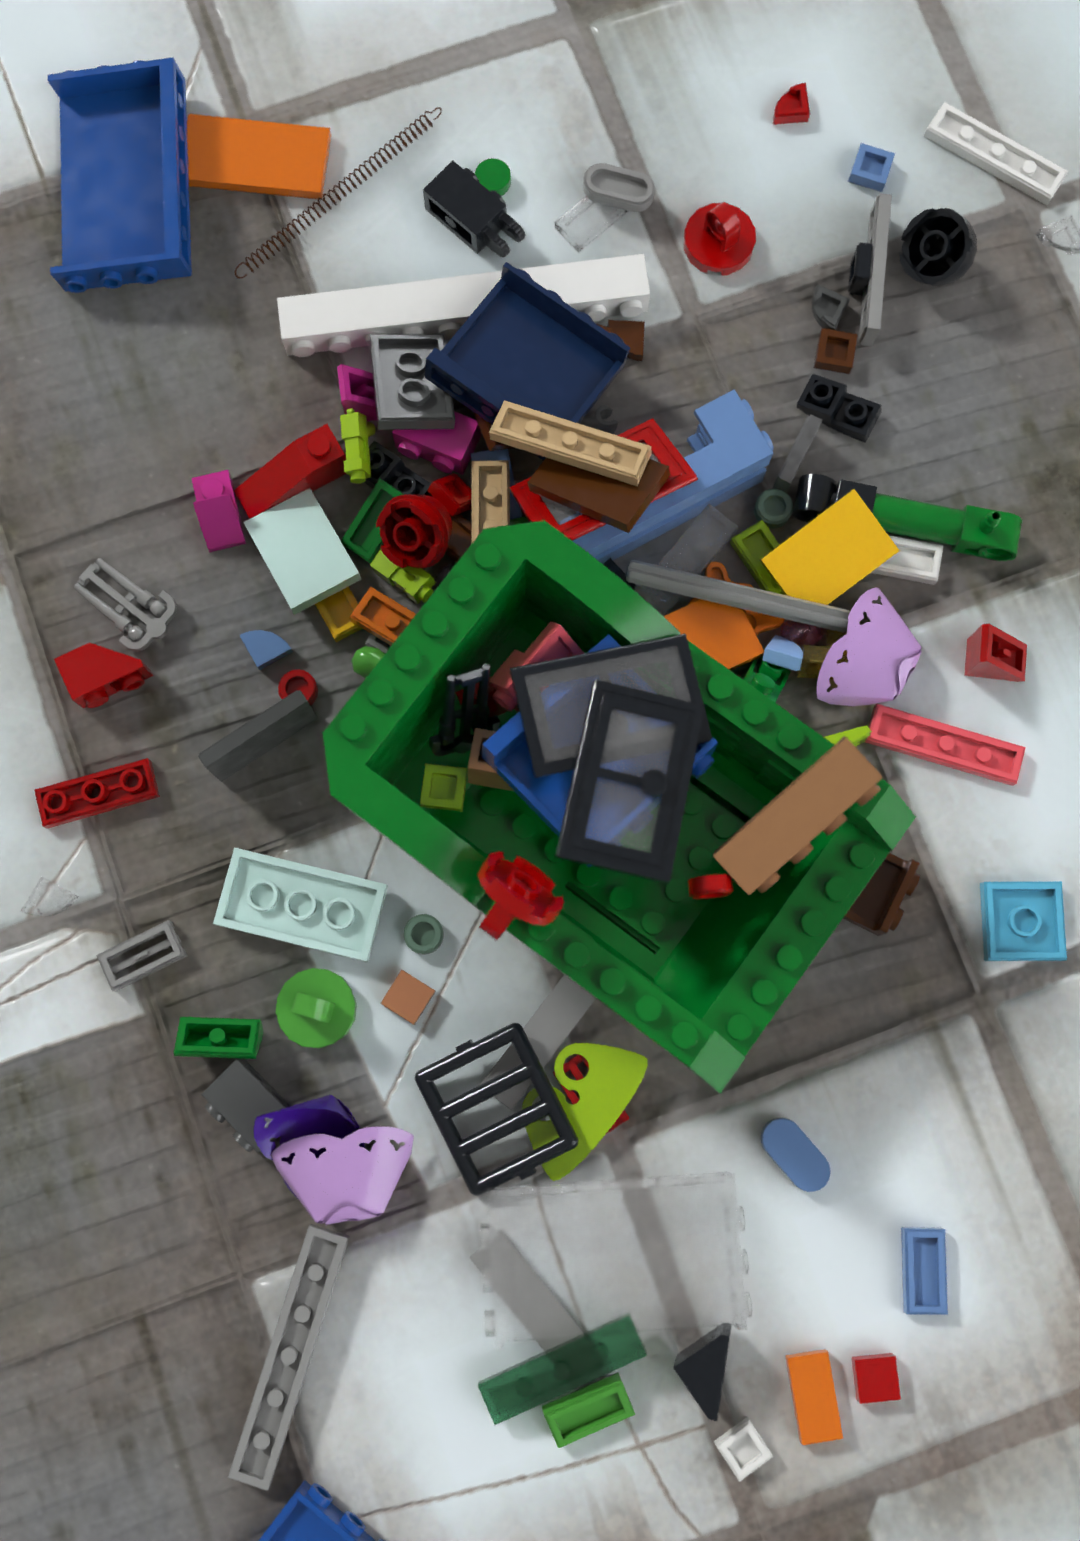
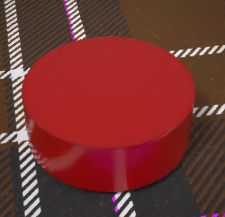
[278,669,318,706]
[688,874,733,899]

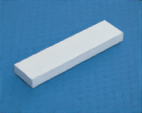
[924,102,1069,206]

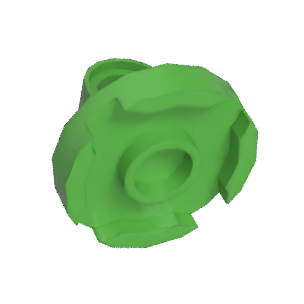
[276,968,357,1048]

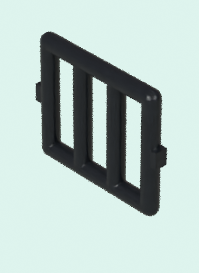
[414,1023,579,1196]

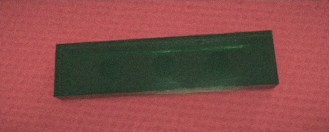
[477,1313,647,1425]

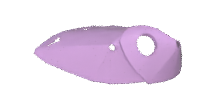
[816,587,922,706]
[271,1126,414,1225]

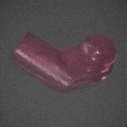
[780,620,828,646]

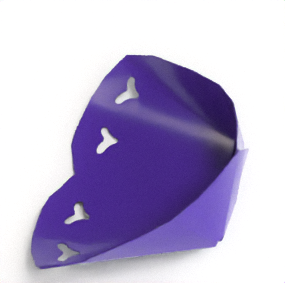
[253,1094,365,1197]

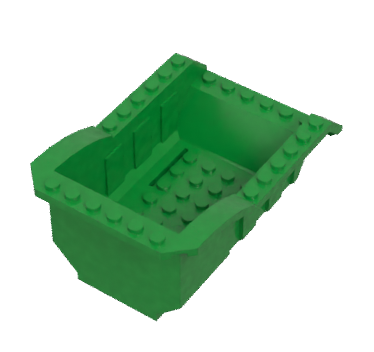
[323,520,916,1093]

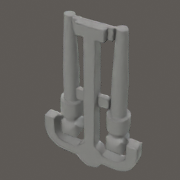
[74,558,177,652]

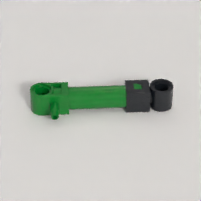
[793,474,1022,561]

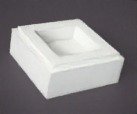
[714,1417,774,1482]

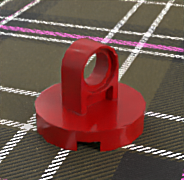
[683,202,756,276]
[478,851,564,941]

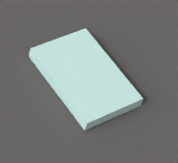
[243,488,362,615]

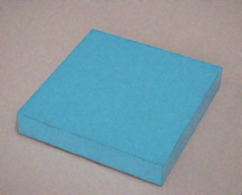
[980,881,1067,961]

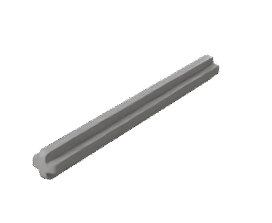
[626,560,850,632]

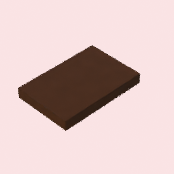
[527,458,670,533]

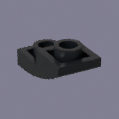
[797,374,881,443]
[365,441,432,497]

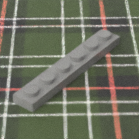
[228,1224,350,1491]

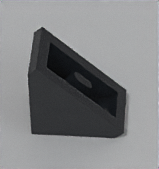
[673,1322,732,1421]

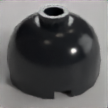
[899,208,977,286]

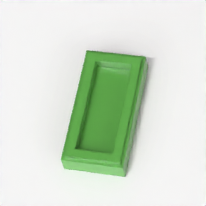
[542,1373,635,1449]

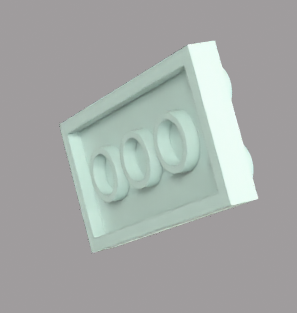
[213,847,388,962]

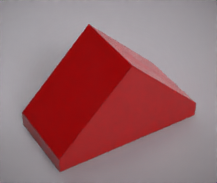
[964,624,1027,682]

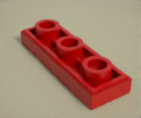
[34,758,160,829]

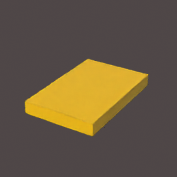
[760,489,900,605]

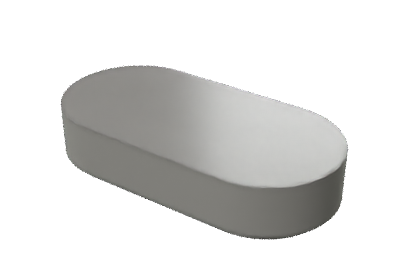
[583,163,655,212]

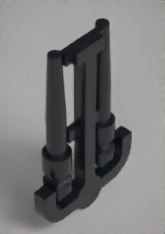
[429,664,501,756]

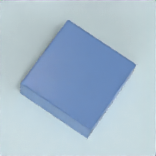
[848,143,895,192]

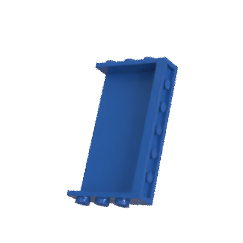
[48,57,192,293]

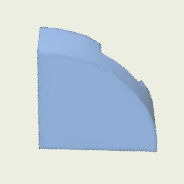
[762,635,803,671]

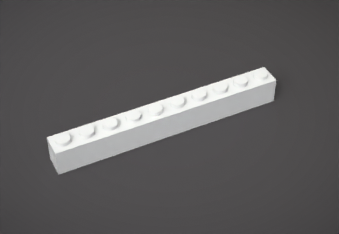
[277,254,650,357]

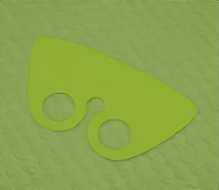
[522,1043,648,1181]

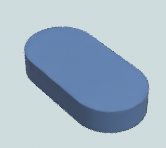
[761,1118,830,1192]

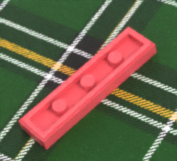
[864,704,1026,786]

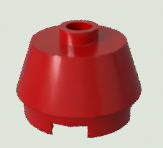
[376,494,452,568]

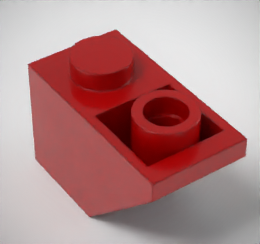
[54,642,153,708]

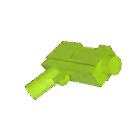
[340,408,376,484]
[370,544,436,604]

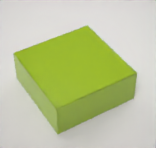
[420,764,468,812]

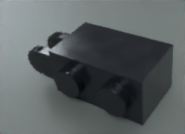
[423,160,526,258]

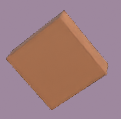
[380,970,436,1025]

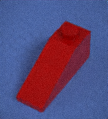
[234,424,346,519]

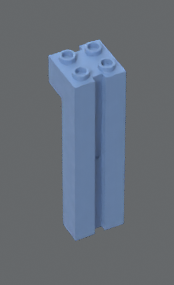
[559,389,774,564]

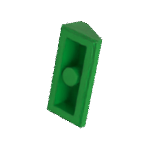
[173,1017,264,1059]

